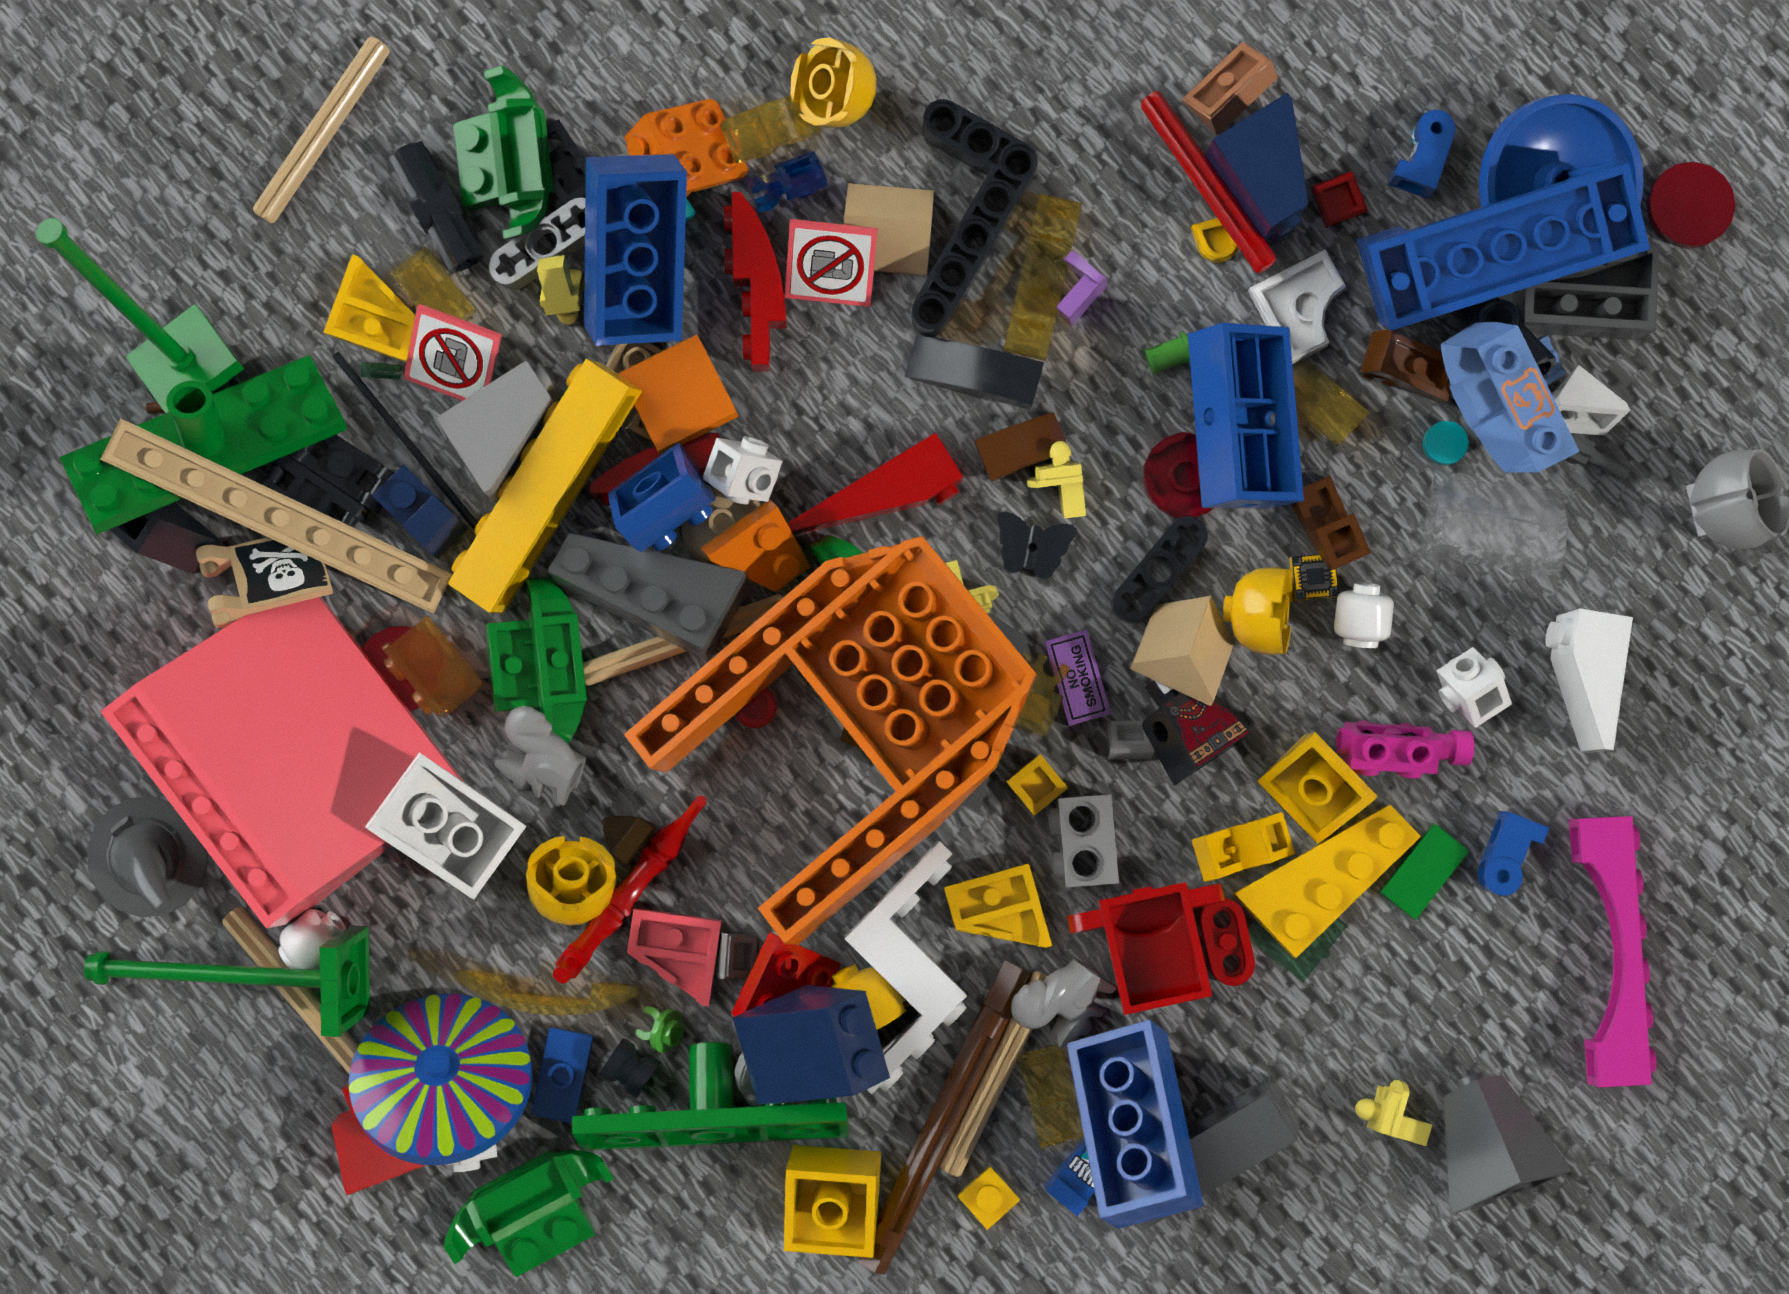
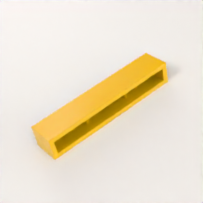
[447,359,642,613]

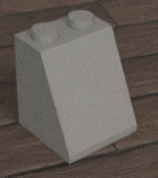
[436,360,561,504]

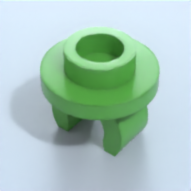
[635,1006,684,1053]

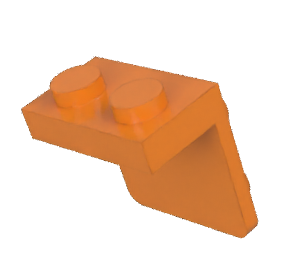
[624,99,748,197]

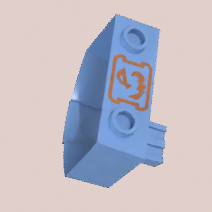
[1441,322,1580,472]

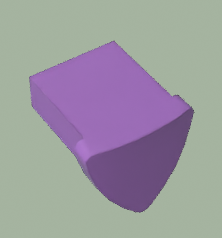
[1057,250,1108,326]

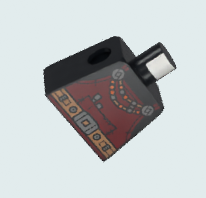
[1142,680,1251,786]

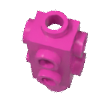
[1336,720,1474,778]

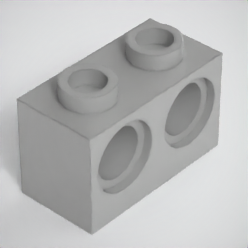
[1048,794,1119,888]

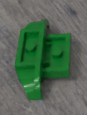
[453,65,554,239]
[485,577,587,744]
[444,1149,614,1277]

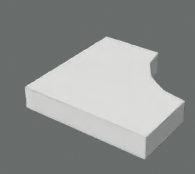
[1248,250,1346,364]

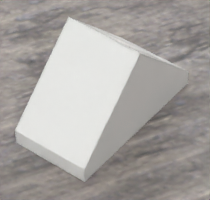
[1552,365,1630,435]

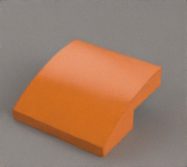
[619,335,739,455]

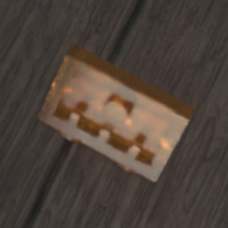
[381,615,485,718]

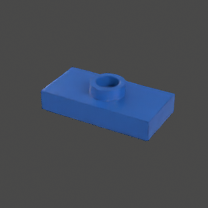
[531,1026,594,1123]

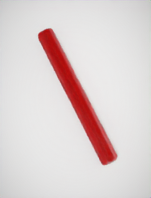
[1141,91,1276,273]

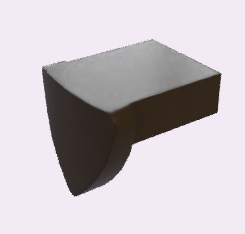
[602,816,657,868]

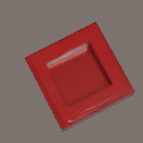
[1310,171,1368,228]

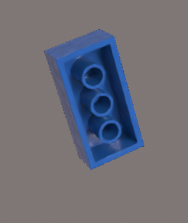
[584,154,687,346]
[1067,1019,1204,1229]

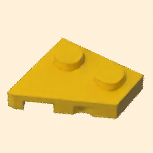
[323,254,415,363]
[943,863,1052,948]

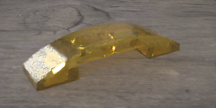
[1003,193,1082,361]
[457,968,640,1016]

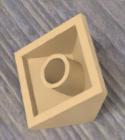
[844,183,934,276]
[1130,596,1235,706]

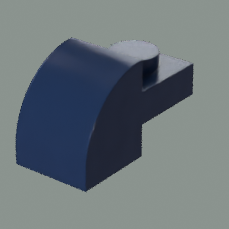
[372,464,469,559]

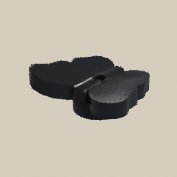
[996,511,1078,580]

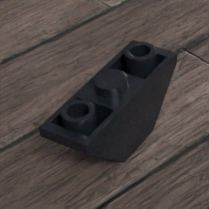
[109,502,220,574]

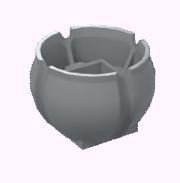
[1686,449,1789,549]

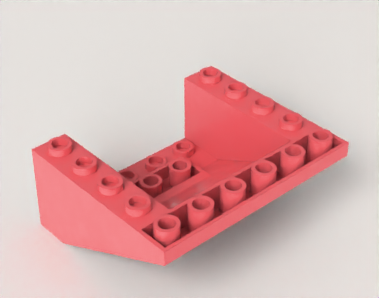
[100,597,464,929]

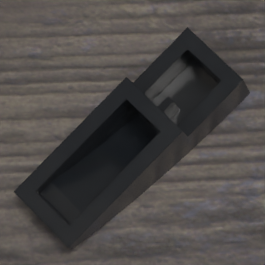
[905,335,1044,410]

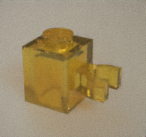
[1015,653,1070,738]

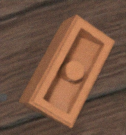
[1182,42,1278,136]

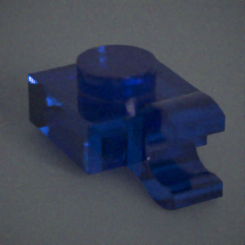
[748,151,828,212]

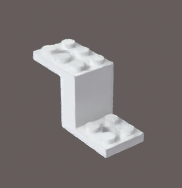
[845,841,967,1094]

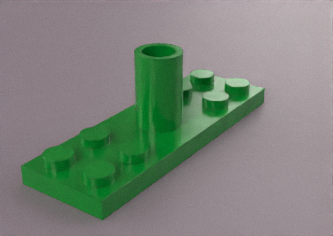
[59,355,347,535]
[572,1042,849,1151]

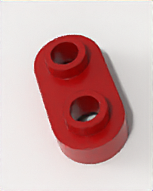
[1199,898,1255,986]

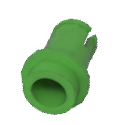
[1143,331,1190,375]

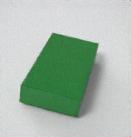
[1379,823,1469,920]

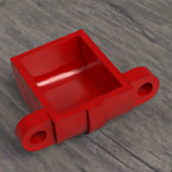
[1067,882,1225,1015]

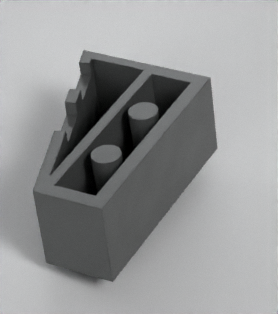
[1512,244,1660,340]

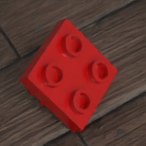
[731,932,841,1016]

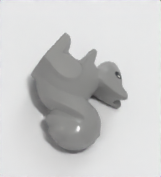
[495,706,586,806]
[1011,957,1116,1049]

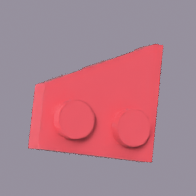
[627,907,722,1007]

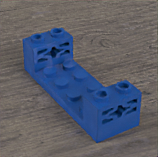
[1356,159,1650,331]

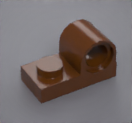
[1359,330,1451,402]

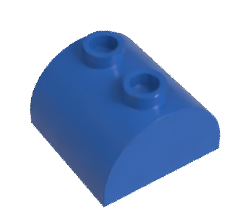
[608,442,715,552]

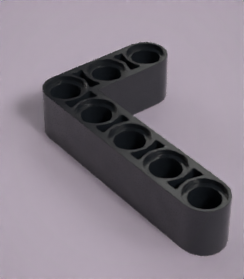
[911,99,1038,337]

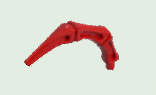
[553,796,707,984]

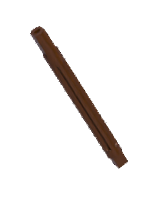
[858,960,1032,1275]

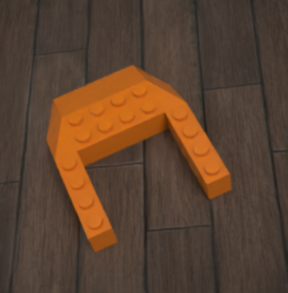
[624,536,1037,945]

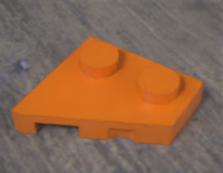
[700,499,811,592]

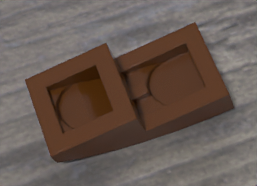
[974,412,1066,483]
[1291,476,1371,571]

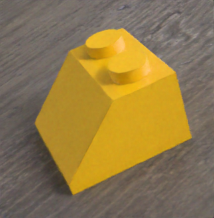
[784,1145,881,1258]

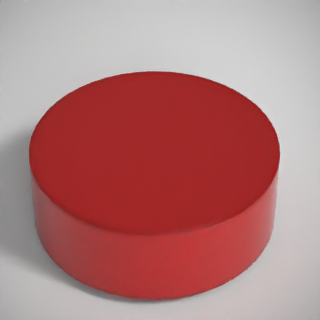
[735,688,777,729]

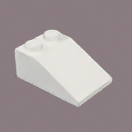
[1546,608,1633,753]
[365,752,526,900]

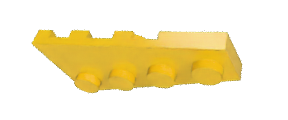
[1232,805,1421,958]

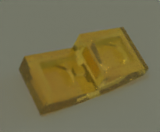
[720,95,822,164]
[391,246,476,320]
[1293,359,1369,447]
[1018,1044,1084,1148]

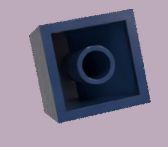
[1205,92,1308,246]
[733,985,890,1104]

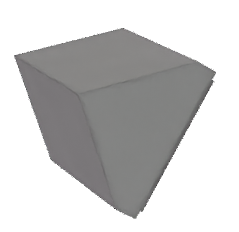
[1107,721,1154,760]
[716,932,758,979]

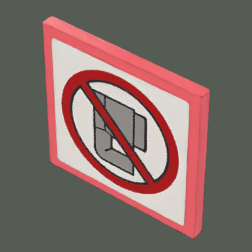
[785,219,878,307]
[404,304,502,401]

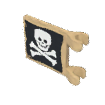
[196,537,333,628]

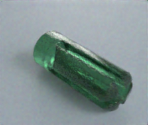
[361,362,402,380]

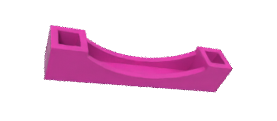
[1569,816,1656,1087]

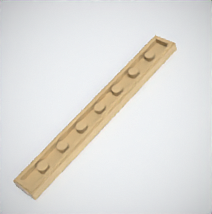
[100,418,453,614]

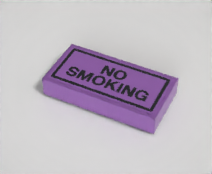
[1044,630,1111,726]

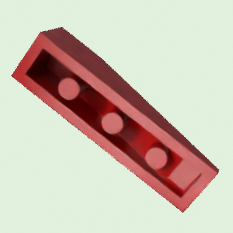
[787,432,963,535]

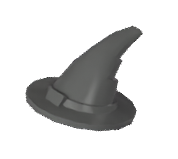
[87,796,208,917]

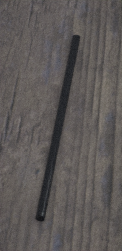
[332,352,478,531]

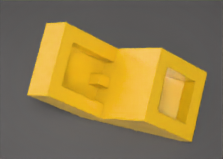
[1191,812,1295,882]

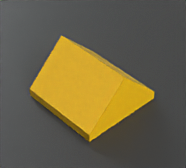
[1257,732,1377,844]

